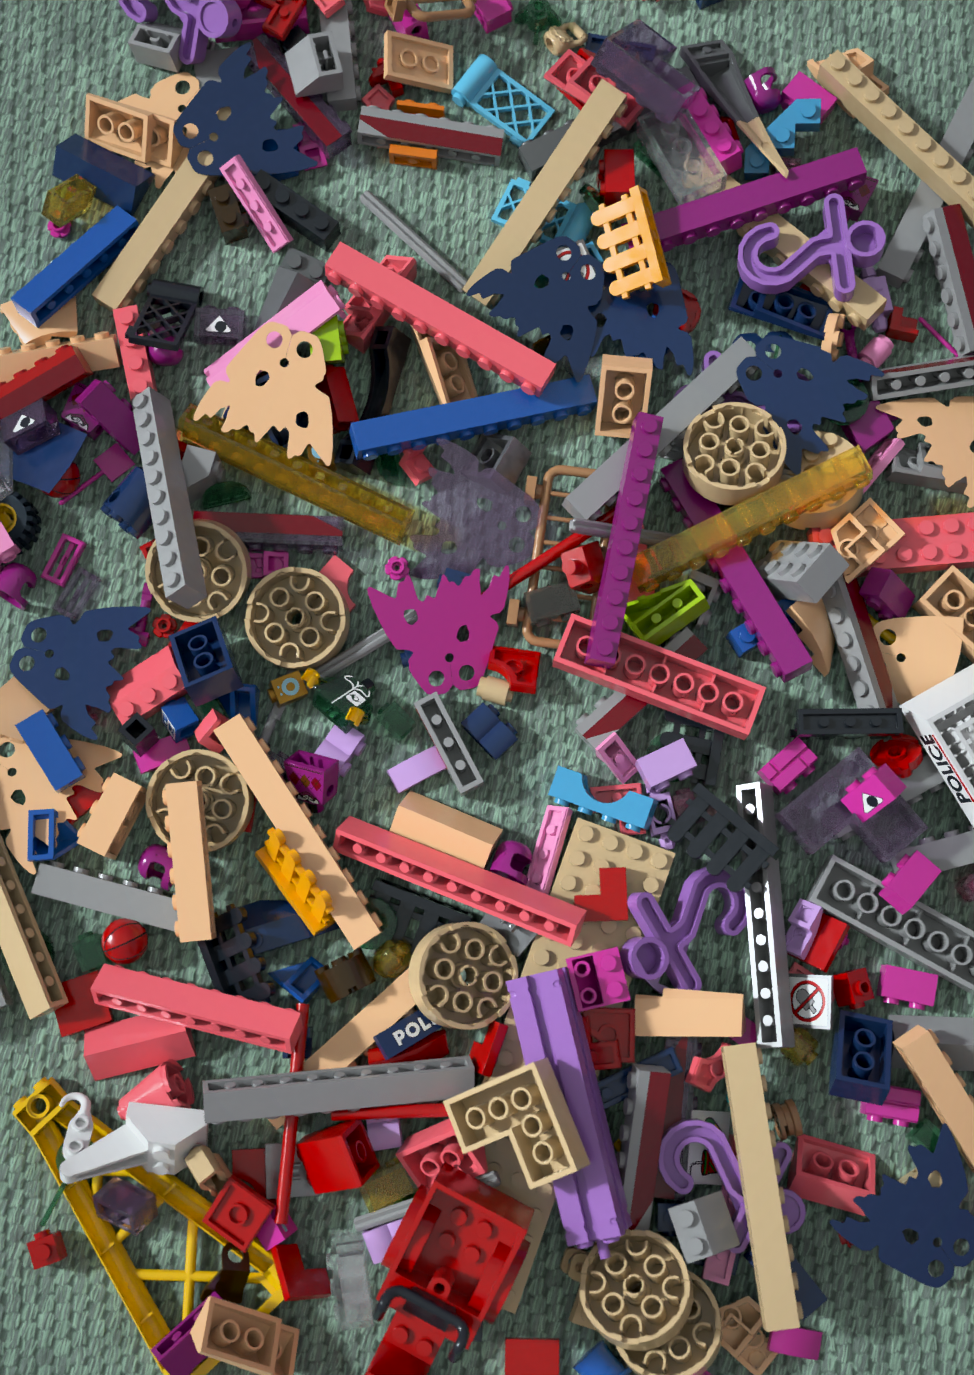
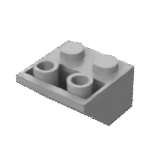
[128,22,183,73]
[285,30,343,98]

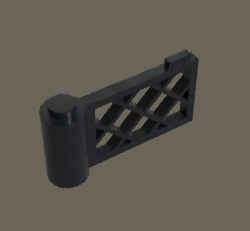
[125,278,204,351]

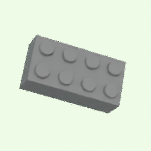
[754,540,849,603]

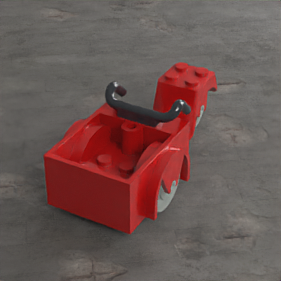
[365,1162,535,1375]

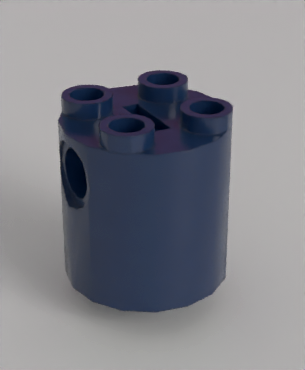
[100,466,153,539]

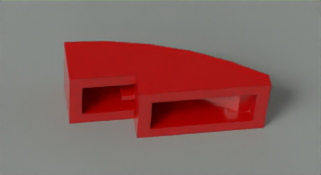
[368,1030,449,1065]

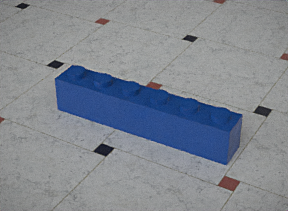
[11,205,139,328]

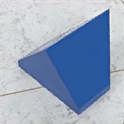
[218,684,260,728]
[27,809,79,862]
[268,956,323,1004]

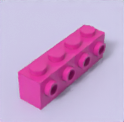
[672,81,744,179]

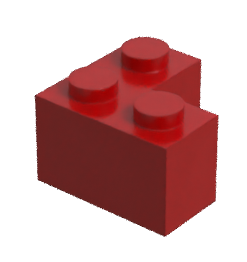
[597,149,635,206]

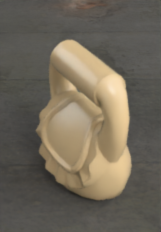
[543,22,588,56]

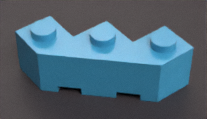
[744,99,821,180]

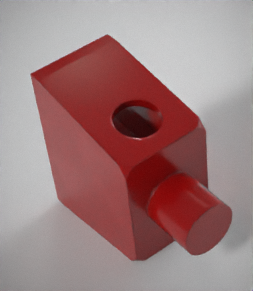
[561,541,605,594]

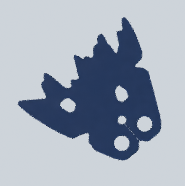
[173,42,318,176]
[466,236,605,382]
[560,261,694,376]
[736,335,884,476]
[10,606,151,740]
[830,1123,974,1288]

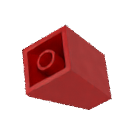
[296,1120,380,1194]

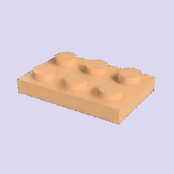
[384,30,453,94]

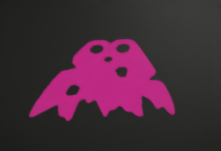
[367,565,510,695]

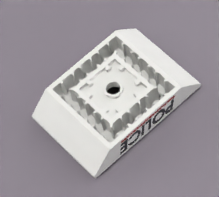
[899,664,974,827]

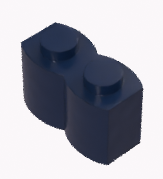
[461,703,518,762]

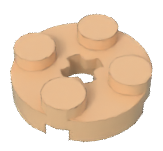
[821,313,845,362]

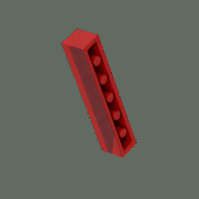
[0,344,93,428]

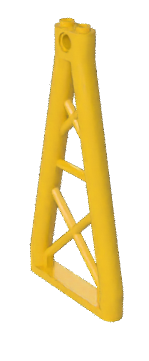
[12,1077,284,1375]

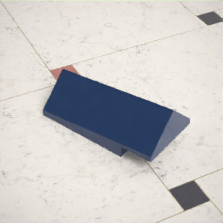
[52,133,156,216]
[727,277,833,340]

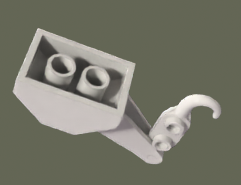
[59,1092,209,1184]

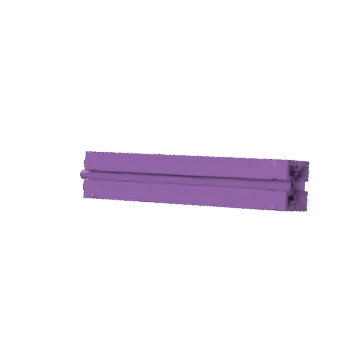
[506,967,632,1259]

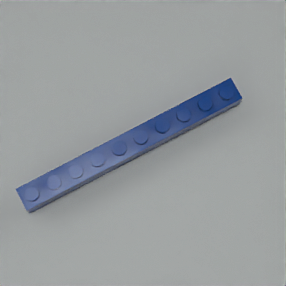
[349,374,598,461]

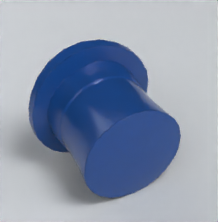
[573,1340,633,1375]

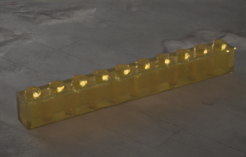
[177,403,415,546]
[632,445,873,593]

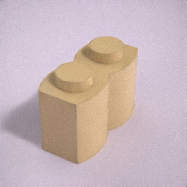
[184,1146,232,1197]

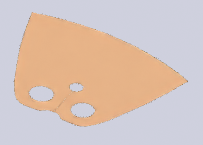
[873,616,964,705]

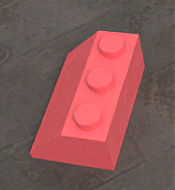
[106,645,187,725]
[395,1119,488,1189]
[787,1134,875,1216]

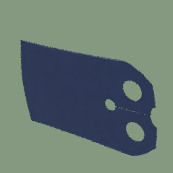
[0,409,87,493]

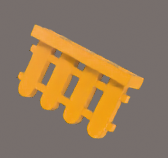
[591,185,672,300]
[255,827,336,936]

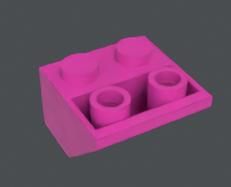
[566,947,631,1012]

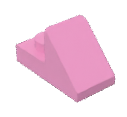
[595,732,638,784]

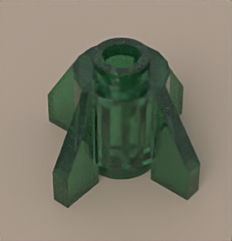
[514,0,562,45]

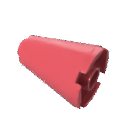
[117,1059,195,1121]

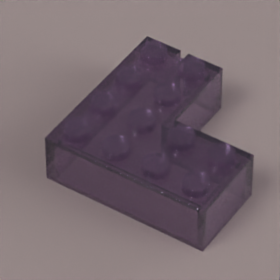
[591,19,701,124]
[774,747,928,863]

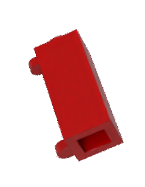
[315,364,359,434]

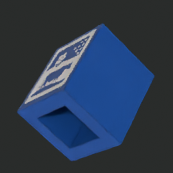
[161,697,199,743]

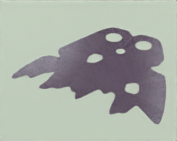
[408,438,541,580]

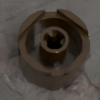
[314,947,377,1004]

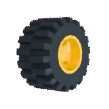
[0,489,41,555]

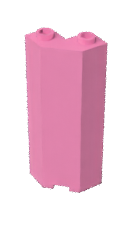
[204,280,347,408]

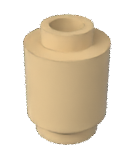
[476,675,514,706]

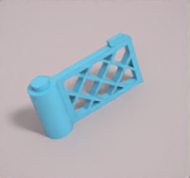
[451,54,555,148]
[491,177,596,248]

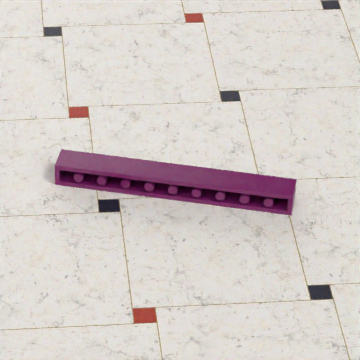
[621,147,867,252]
[584,411,664,669]
[658,457,813,683]

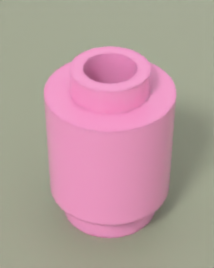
[858,334,894,368]

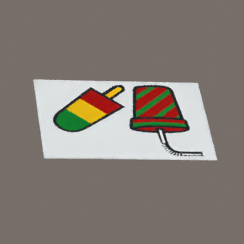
[687,1110,730,1185]

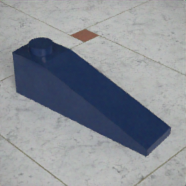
[242,900,340,957]

